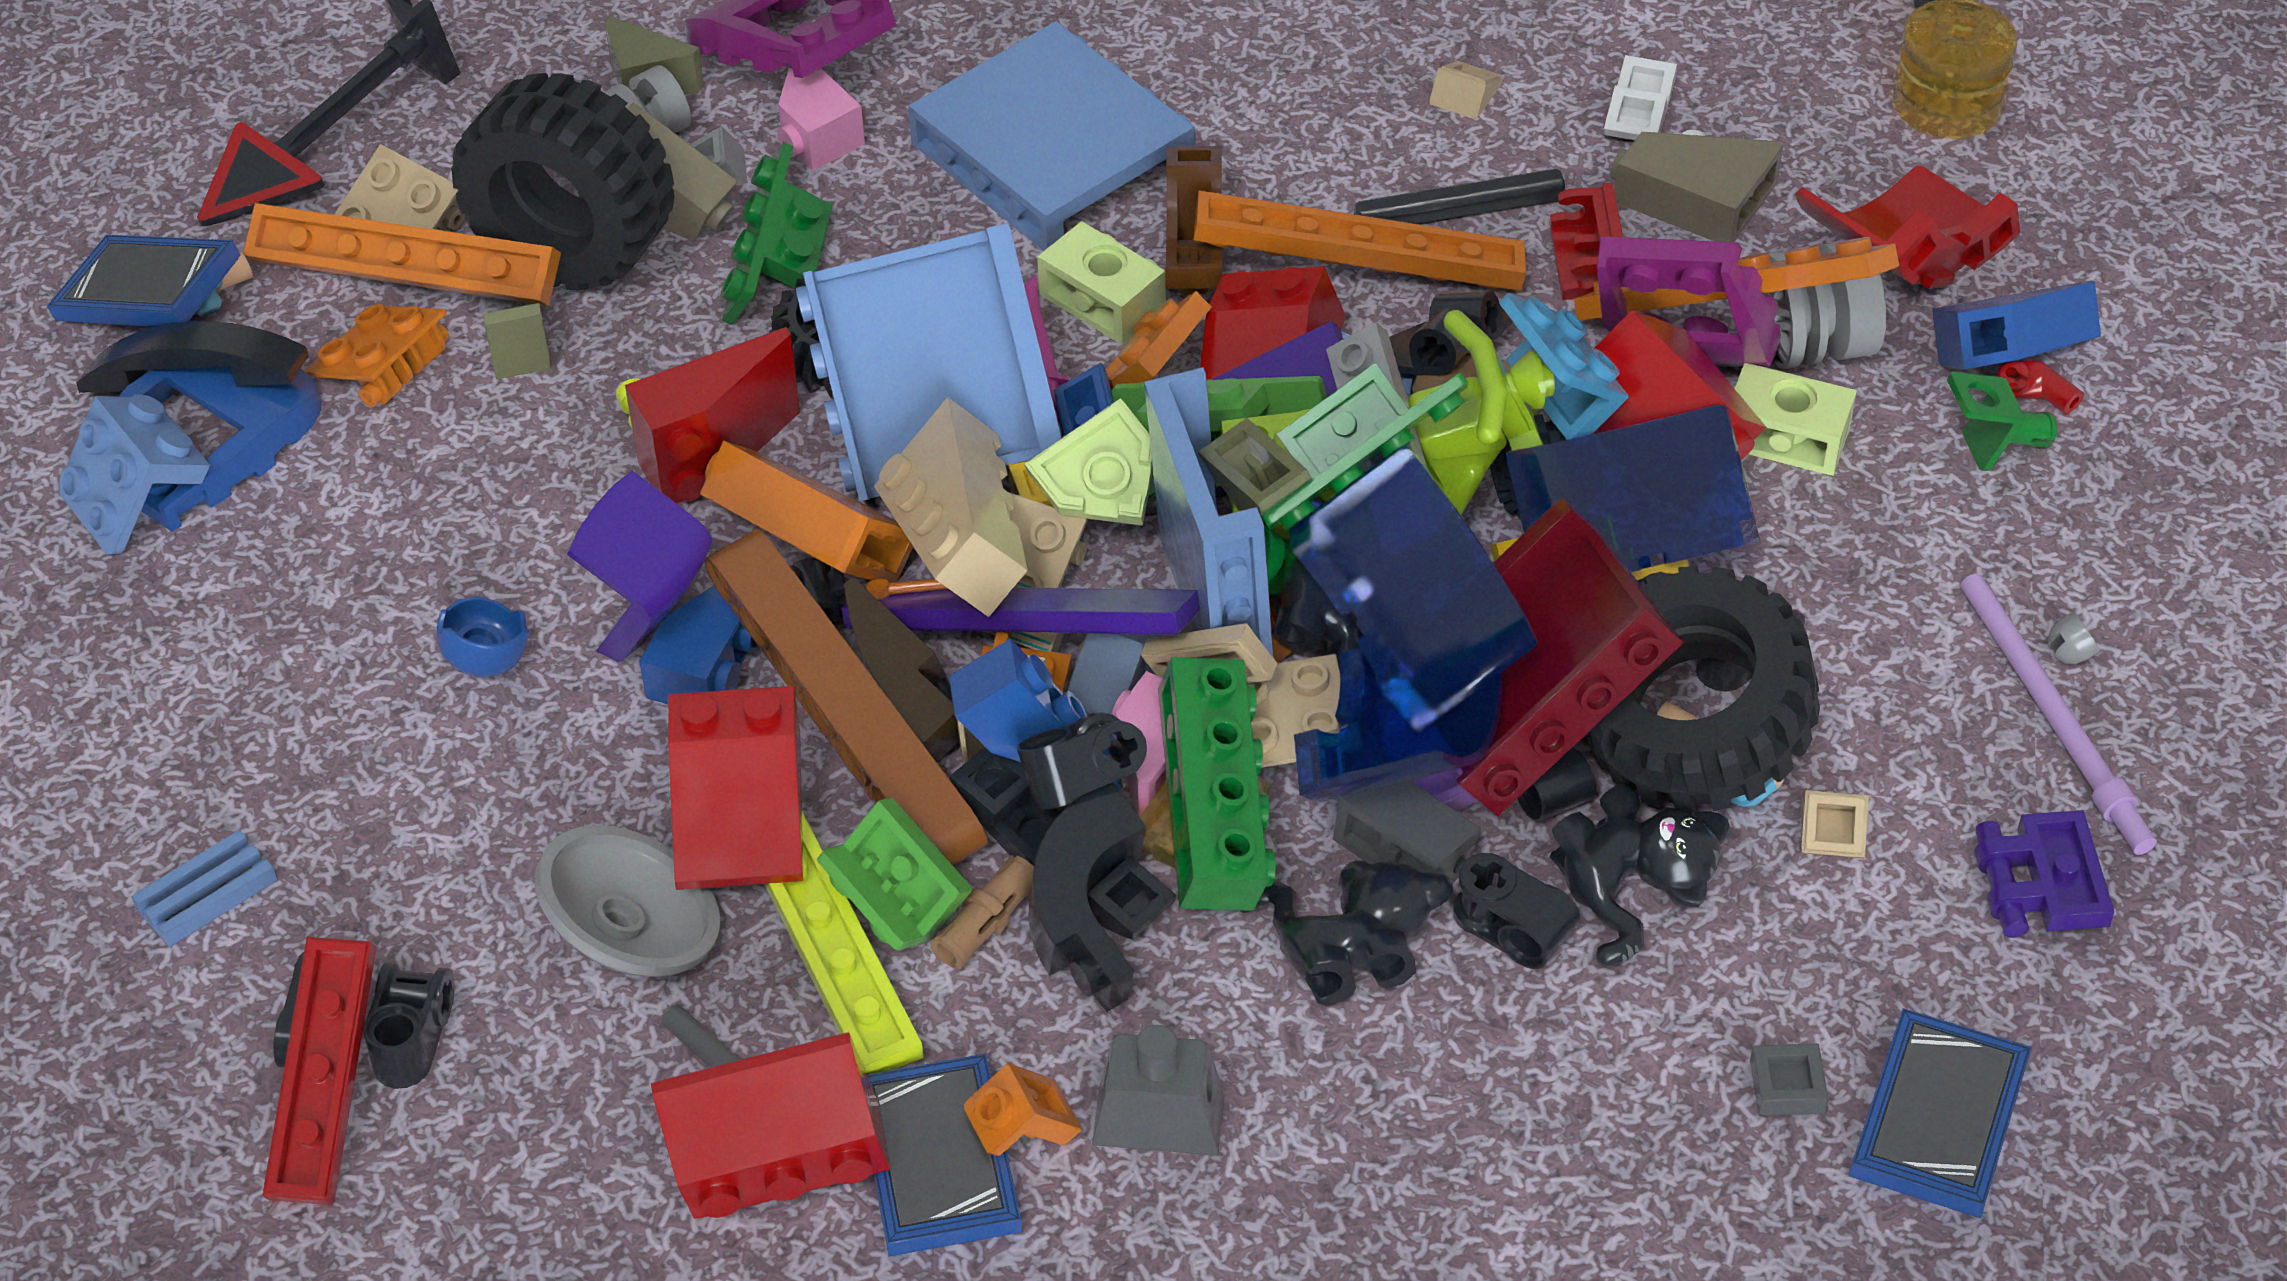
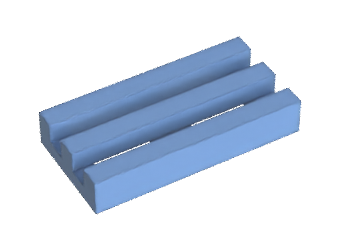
[131,829,277,947]

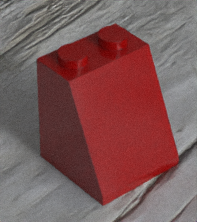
[1592,309,1767,508]

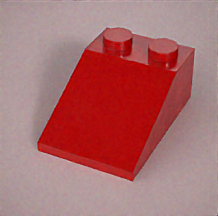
[1200,266,1346,380]
[625,327,800,504]
[668,686,804,890]

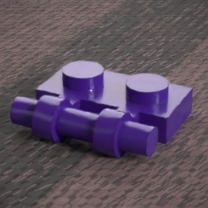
[1974,810,2115,938]

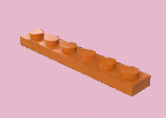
[1193,190,1526,291]
[243,203,561,306]
[1573,237,1899,321]

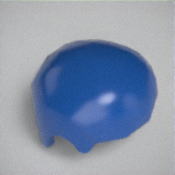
[436,596,530,678]

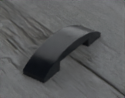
[76,321,309,393]
[949,747,1177,940]

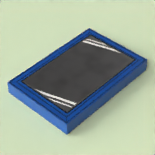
[47,235,241,327]
[1849,1008,2032,1218]
[867,1053,1022,1257]

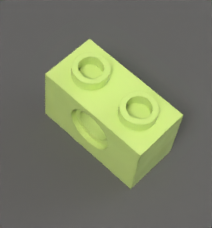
[1037,221,1166,345]
[1735,363,1857,476]

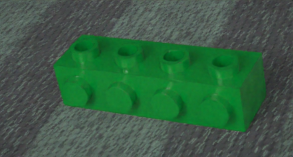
[1158,657,1275,911]

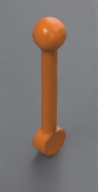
[866,579,948,600]

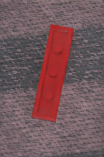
[262,937,376,1205]

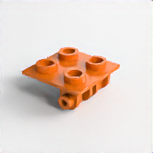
[304,304,449,407]

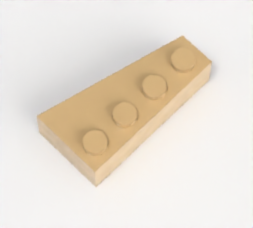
[874,397,1028,617]

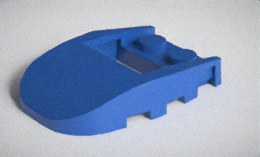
[118,366,321,532]

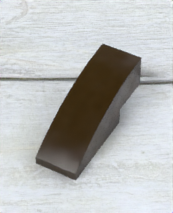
[844,576,959,763]

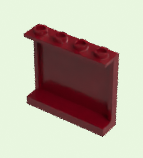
[1385,497,1684,816]

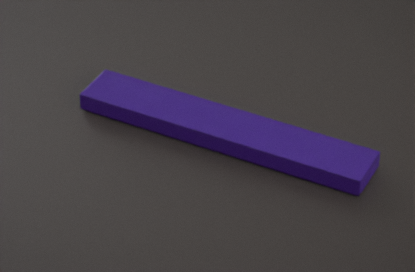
[842,587,1200,635]

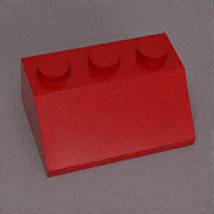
[651,1032,890,1219]

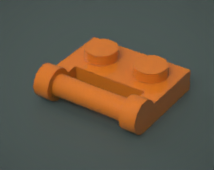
[1106,291,1212,390]

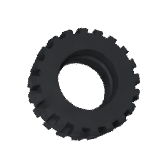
[451,73,675,290]
[1586,566,1820,813]

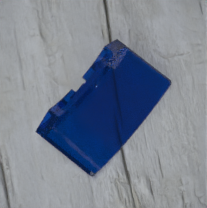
[1506,404,1760,572]
[1289,446,1538,733]
[1294,635,1503,802]

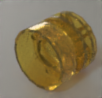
[1892,0,2017,139]

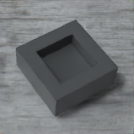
[1750,1043,1828,1116]

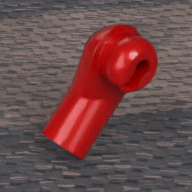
[1997,360,2084,415]

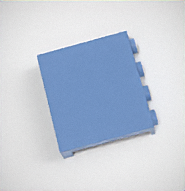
[908,21,1196,251]
[796,223,1062,501]
[1144,367,1273,657]

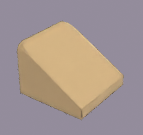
[1430,61,1503,119]
[1801,790,1869,859]

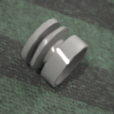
[1762,239,1886,369]

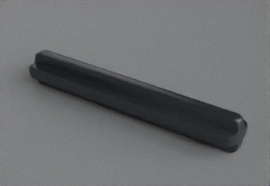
[1354,169,1565,224]

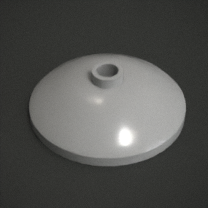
[534,825,720,976]

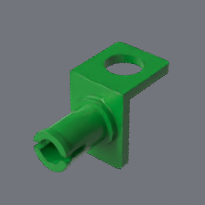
[1947,371,2057,471]

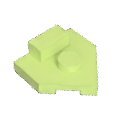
[1025,398,1153,526]

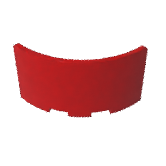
[1795,166,2020,289]

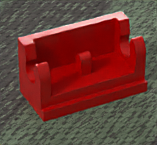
[1549,183,1623,300]

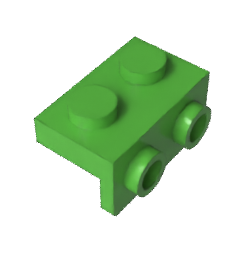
[817,797,973,951]

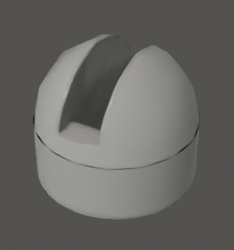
[2048,611,2101,664]

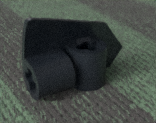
[1389,291,1513,376]

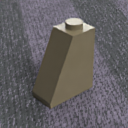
[578,102,738,242]
[1610,131,1783,242]

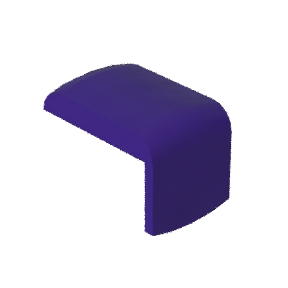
[567,470,713,662]

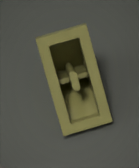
[604,16,704,95]
[483,303,552,380]
[1198,418,1311,522]

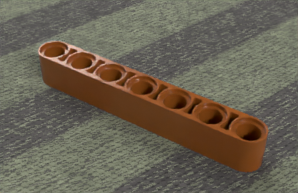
[704,529,988,867]

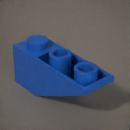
[1932,280,2101,369]
[639,549,780,704]
[949,638,1123,790]

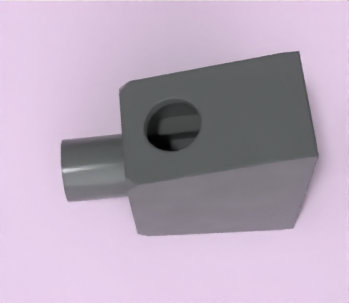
[1092,1025,1224,1156]

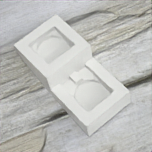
[1604,55,1677,140]

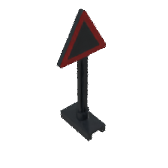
[197,0,460,227]

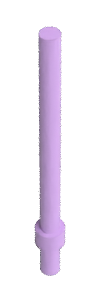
[1960,573,2157,855]

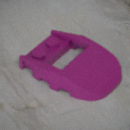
[685,0,897,78]
[1597,236,1781,368]

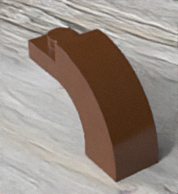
[1165,146,1222,295]

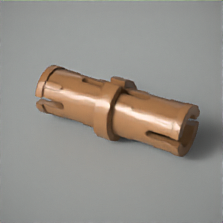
[930,855,1034,970]

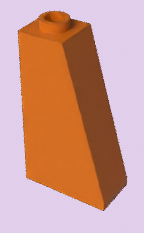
[700,441,913,583]

